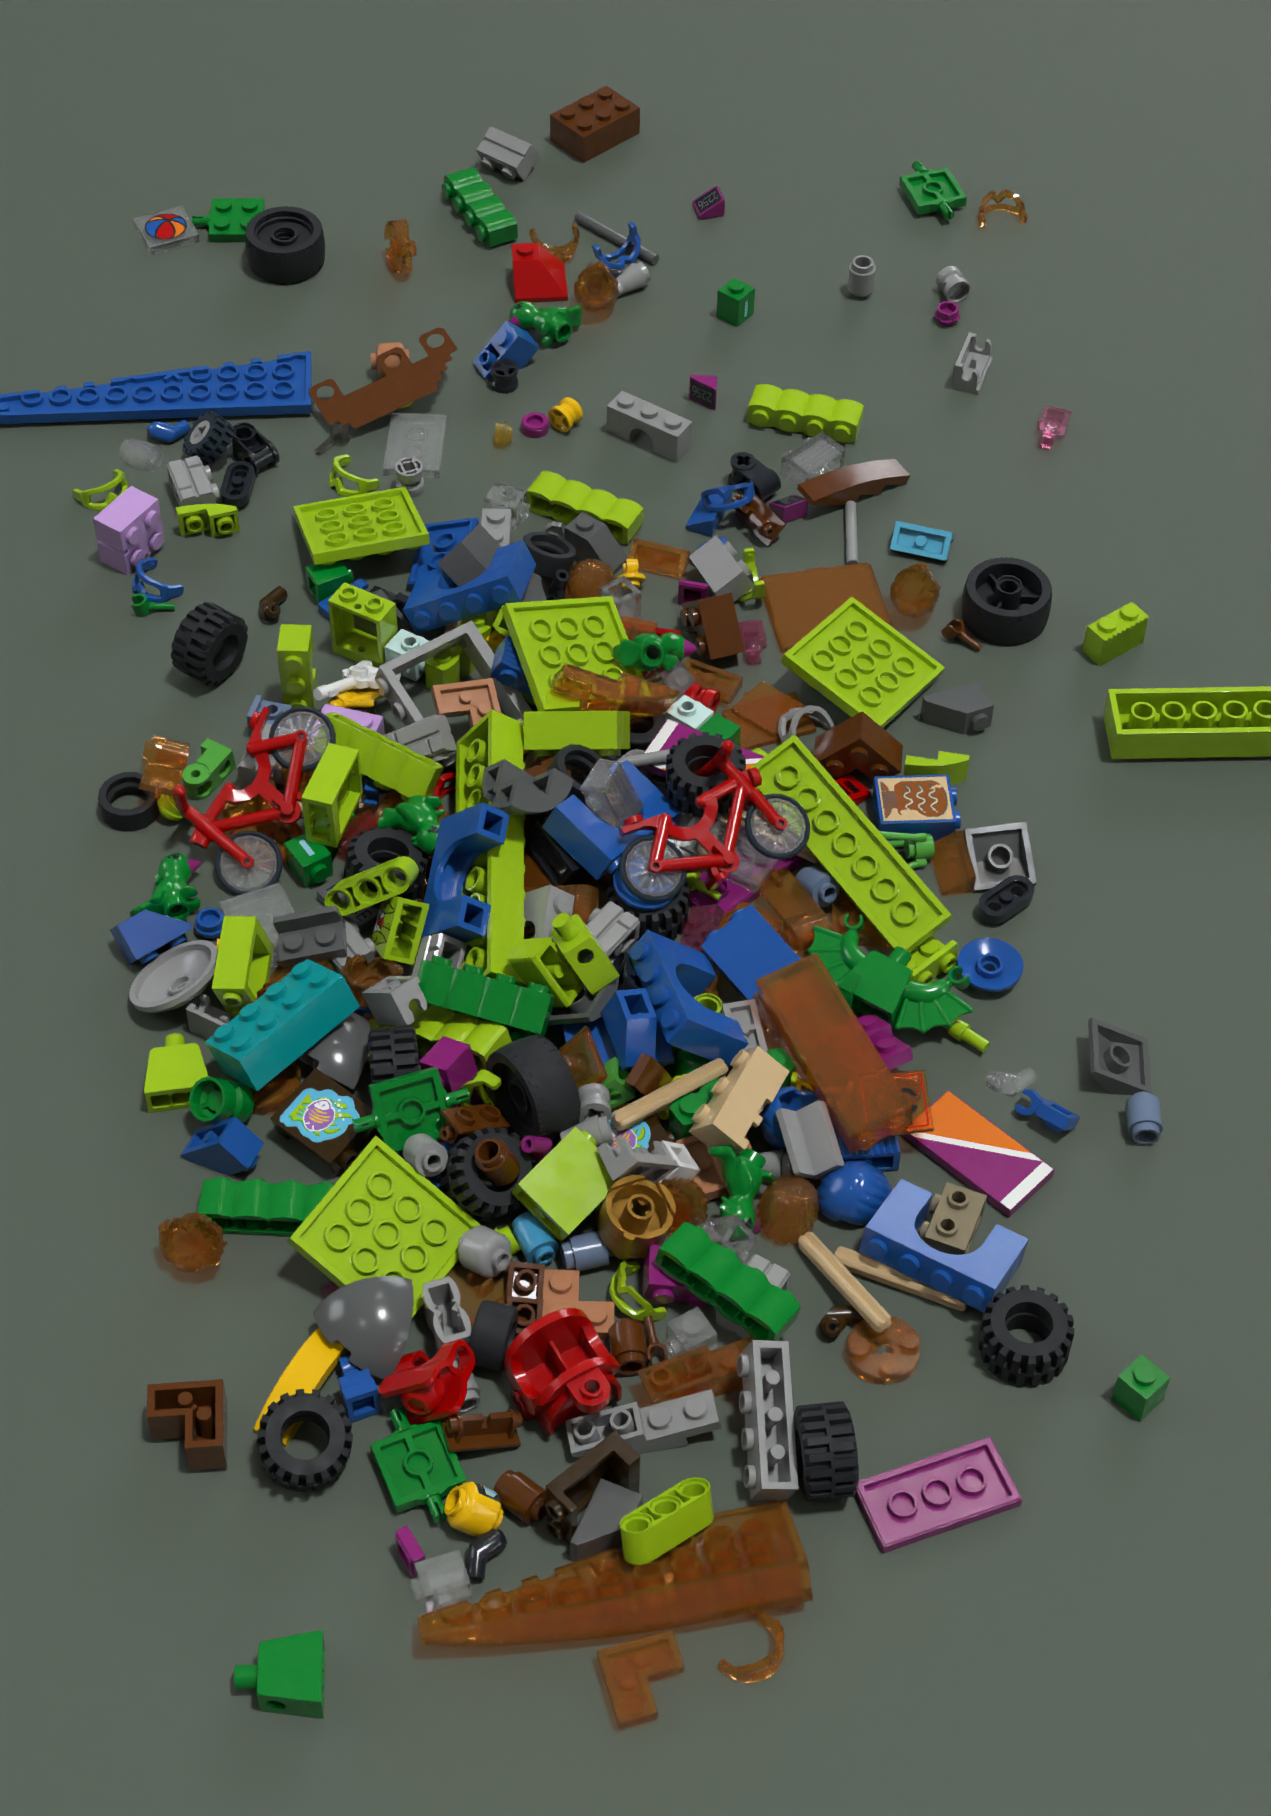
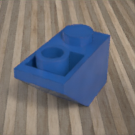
[473,320,540,380]
[110,910,193,964]
[600,988,657,1071]

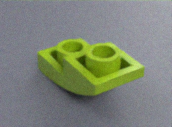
[175,504,240,538]
[903,751,970,784]

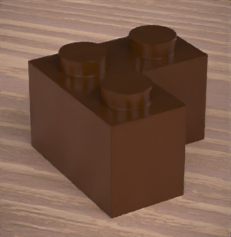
[680,593,745,660]
[814,711,903,781]
[147,1379,227,1470]

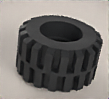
[171,602,248,686]
[666,732,746,818]
[343,827,428,909]
[608,874,689,941]
[368,1025,420,1084]
[440,1126,536,1222]
[978,1285,1075,1387]
[257,1389,353,1492]
[794,1401,859,1502]

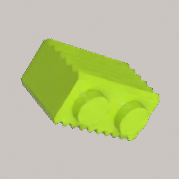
[1082,602,1149,666]
[507,937,584,1008]

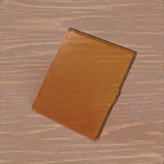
[759,563,893,653]

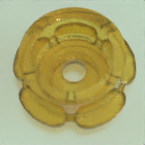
[494,420,513,448]

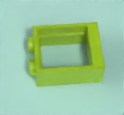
[328,582,398,668]
[301,743,363,848]
[212,916,274,1018]

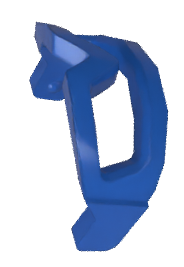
[592,221,641,270]
[701,482,755,512]
[131,557,184,603]

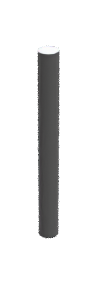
[574,212,659,265]

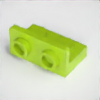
[906,935,958,984]

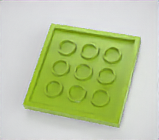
[293,486,430,566]
[501,596,651,711]
[781,597,945,728]
[286,1136,480,1318]

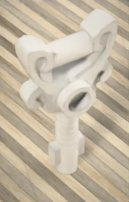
[313,660,401,701]

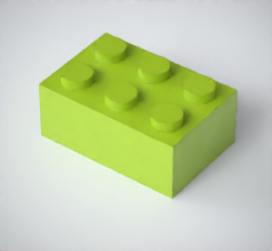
[524,711,630,756]

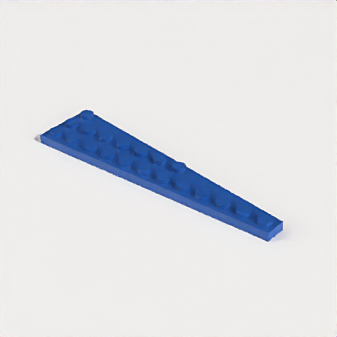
[0,351,312,424]

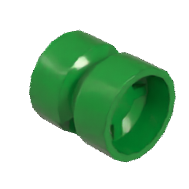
[189,1077,254,1123]

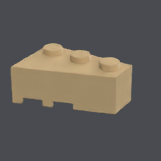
[689,1046,789,1152]

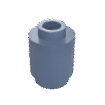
[795,866,840,907]
[1126,1091,1163,1145]
[560,1231,614,1271]

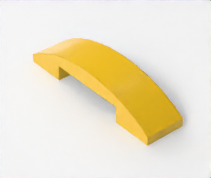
[253,1327,351,1448]

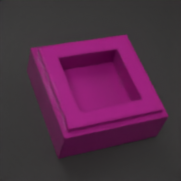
[395,1525,427,1579]

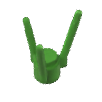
[879,831,935,869]

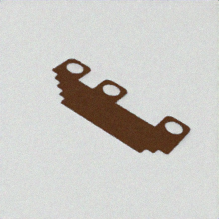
[309,328,457,429]

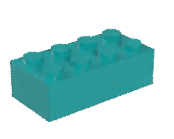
[205,959,360,1091]

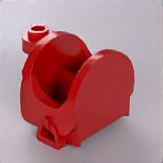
[504,1308,622,1436]

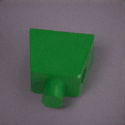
[234,1630,325,1719]

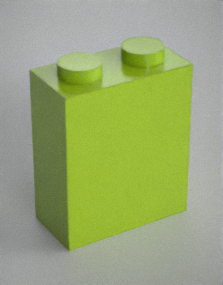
[511,1126,615,1242]

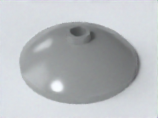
[129,940,218,1013]

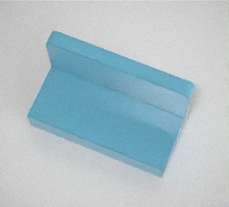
[890,521,955,561]

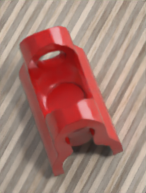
[378,1339,476,1425]

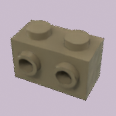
[919,1182,987,1255]

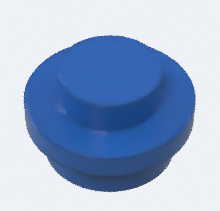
[194,907,225,938]

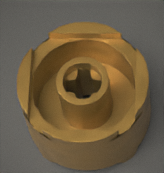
[597,1175,676,1260]

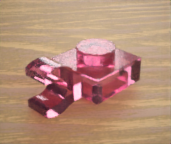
[1037,405,1072,450]
[738,620,767,665]
[680,904,724,953]

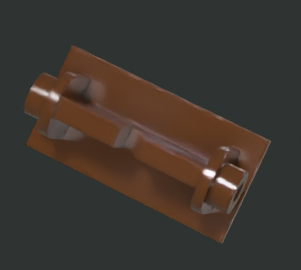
[732,494,786,547]
[439,1103,511,1144]
[440,1409,522,1452]

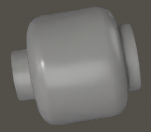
[458,1225,511,1278]

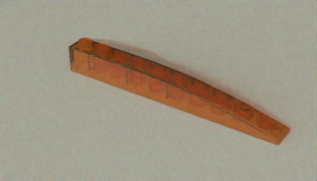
[418,1499,813,1646]

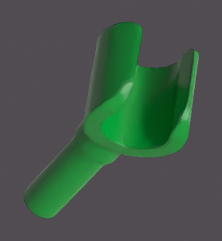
[132,593,175,617]

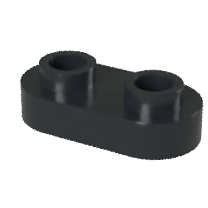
[220,461,256,508]
[977,875,1034,924]

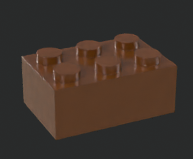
[550,85,640,163]

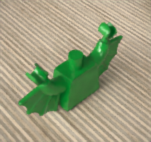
[807,913,973,1034]

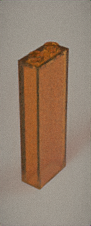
[756,953,913,1154]

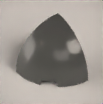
[482,759,574,815]
[297,1013,371,1090]
[313,1276,413,1379]

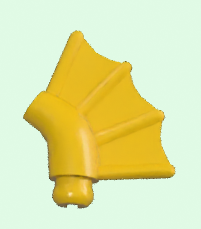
[326,687,383,709]

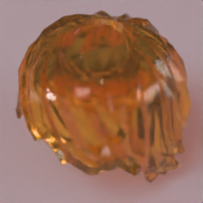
[574,261,619,313]
[567,558,618,599]
[890,562,941,618]
[341,954,403,1007]
[757,1174,819,1244]
[661,1177,709,1234]
[158,1211,227,1274]

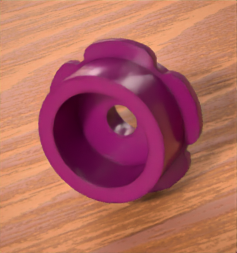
[934,301,960,326]

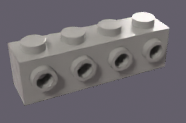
[737,1340,799,1500]

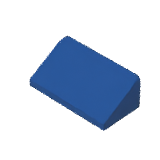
[685,485,732,536]

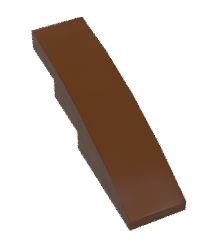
[797,459,910,506]

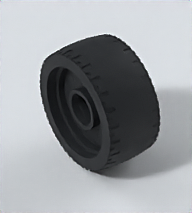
[245,206,325,283]
[961,557,1052,646]
[486,1034,581,1140]

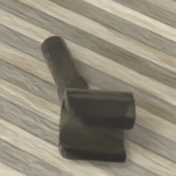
[315,425,351,455]

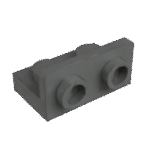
[273,906,348,968]

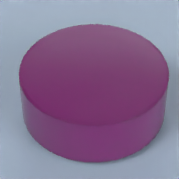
[521,412,549,438]

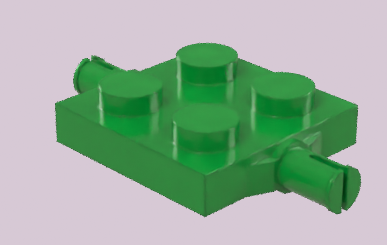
[899,160,967,220]
[192,198,265,242]
[352,1067,471,1152]
[370,1407,467,1523]

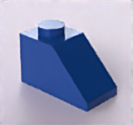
[180,1117,264,1176]

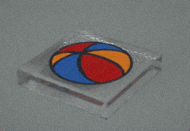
[133,205,200,255]

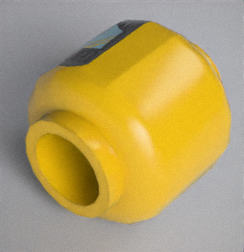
[444,1481,503,1537]

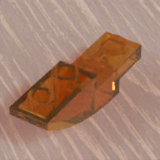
[551,663,680,718]
[638,1336,781,1405]

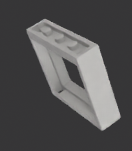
[374,620,532,777]

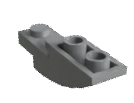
[565,1389,722,1457]

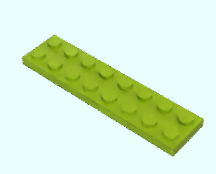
[749,734,953,953]

